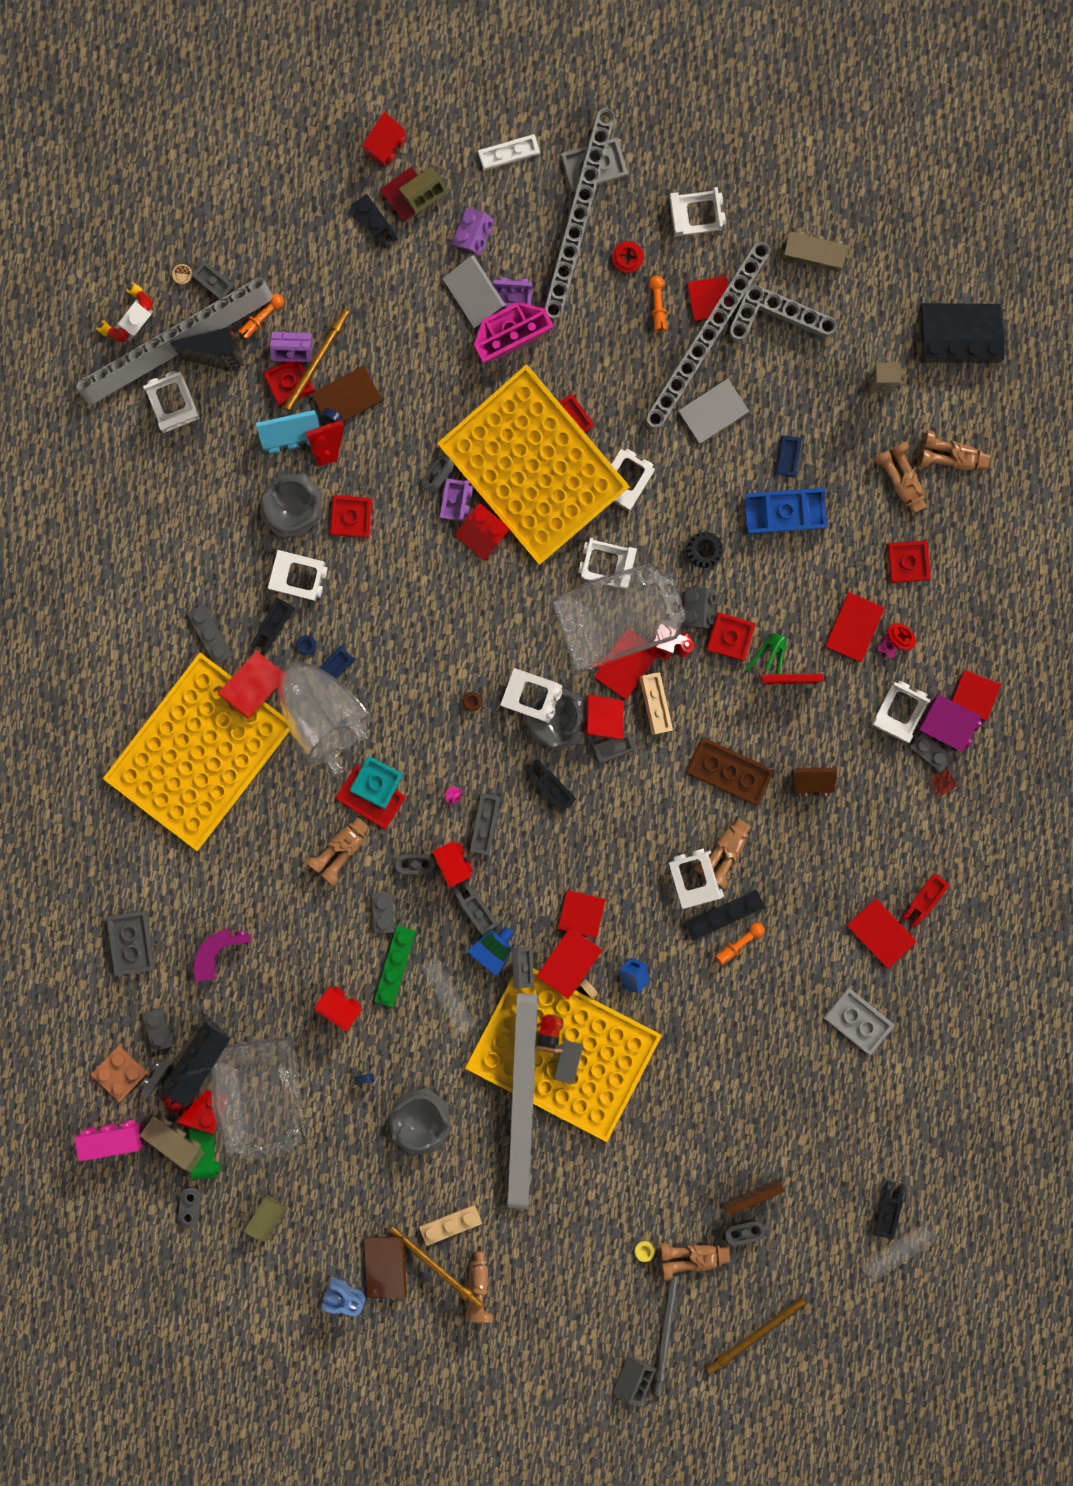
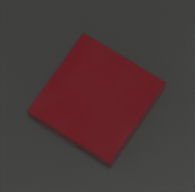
[380,167,418,223]

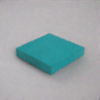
[350,756,404,809]

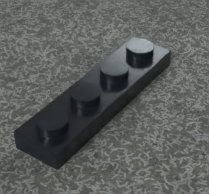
[684,889,765,941]

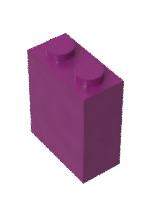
[918,693,982,752]

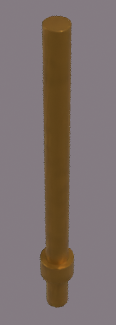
[283,309,350,412]
[389,1226,484,1310]
[706,1297,807,1375]

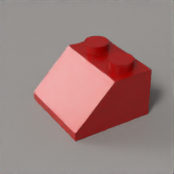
[363,112,407,168]
[455,503,510,561]
[432,841,474,888]
[314,986,363,1032]

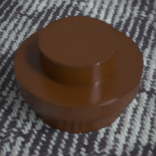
[462,692,482,712]

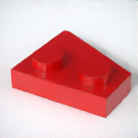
[306,420,344,467]
[176,1090,226,1135]

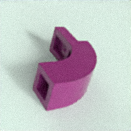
[194,928,253,982]

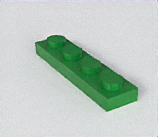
[374,925,416,1007]

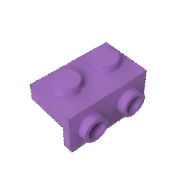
[452,208,494,256]
[492,277,532,309]
[440,478,473,522]

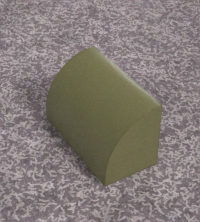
[399,167,449,214]
[244,1195,287,1242]

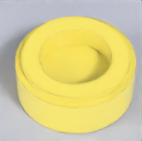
[634,1241,655,1262]

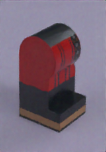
[537,1014,564,1053]

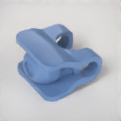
[321,1277,365,1316]

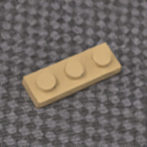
[639,672,673,735]
[419,1204,482,1246]

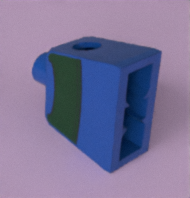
[467,926,515,976]

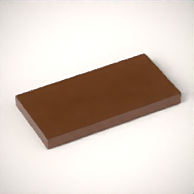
[686,737,775,806]

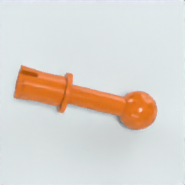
[648,276,667,332]
[237,294,284,341]
[715,923,765,966]

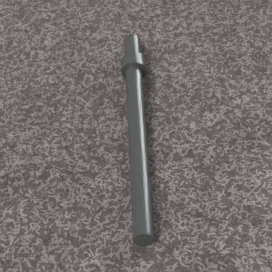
[653,1275,679,1397]

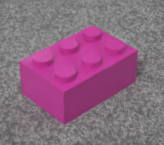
[74,1120,145,1162]

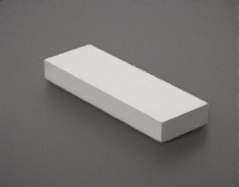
[478,134,540,171]

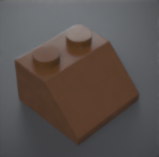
[793,768,837,797]

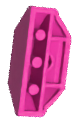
[474,302,554,363]

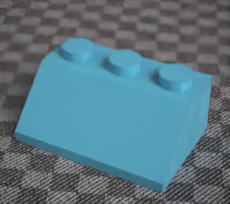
[256,410,320,454]

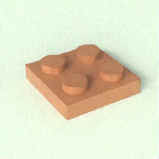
[91,1045,148,1102]

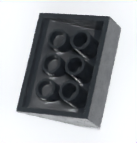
[921,303,1004,363]
[170,327,244,371]
[161,1013,231,1107]

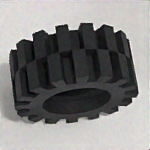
[687,531,723,568]

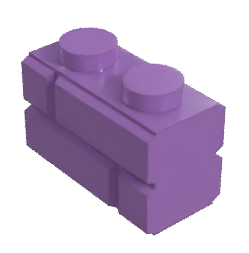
[270,332,313,362]

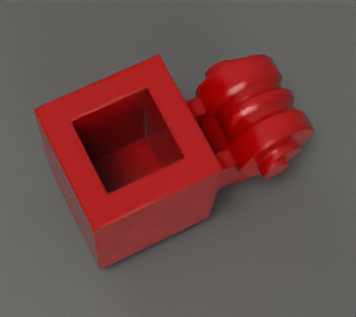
[648,626,694,661]

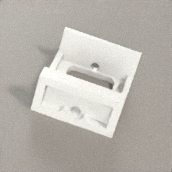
[669,187,726,237]
[143,371,200,433]
[612,449,655,512]
[578,538,637,589]
[268,550,328,602]
[500,668,562,723]
[872,681,931,743]
[669,848,724,909]

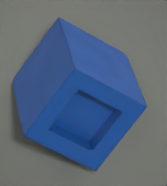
[619,958,649,993]

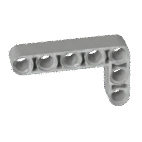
[729,285,837,343]

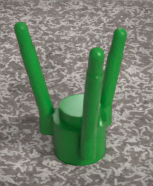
[745,633,787,674]

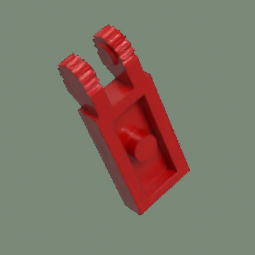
[901,873,950,928]

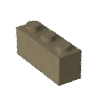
[782,230,848,272]
[869,363,904,393]
[139,1116,205,1172]

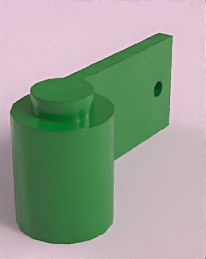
[189,1128,221,1180]

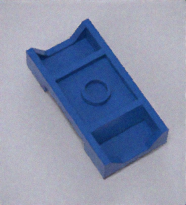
[744,488,828,535]

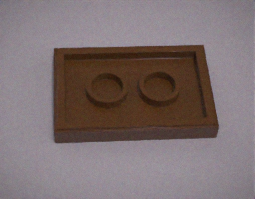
[311,365,383,424]
[724,1179,784,1216]
[364,1236,407,1298]

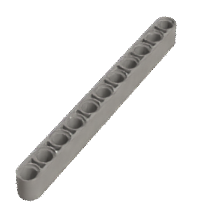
[544,108,615,321]
[645,242,770,429]
[76,278,273,404]
[508,993,538,1209]

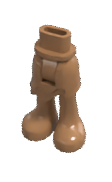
[919,430,990,471]
[873,441,927,513]
[306,817,370,886]
[693,818,751,890]
[660,1243,730,1281]
[465,1252,493,1322]

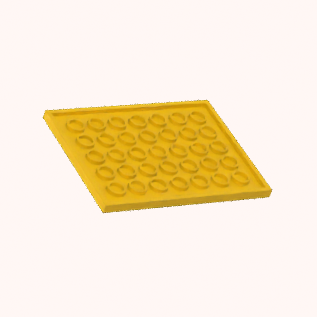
[437,364,630,565]
[103,653,295,851]
[465,968,662,1142]

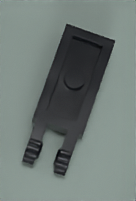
[351,194,398,249]
[251,597,295,654]
[525,759,576,812]
[873,1180,905,1240]

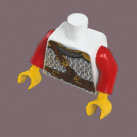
[96,282,153,342]

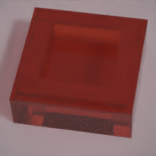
[930,769,958,796]

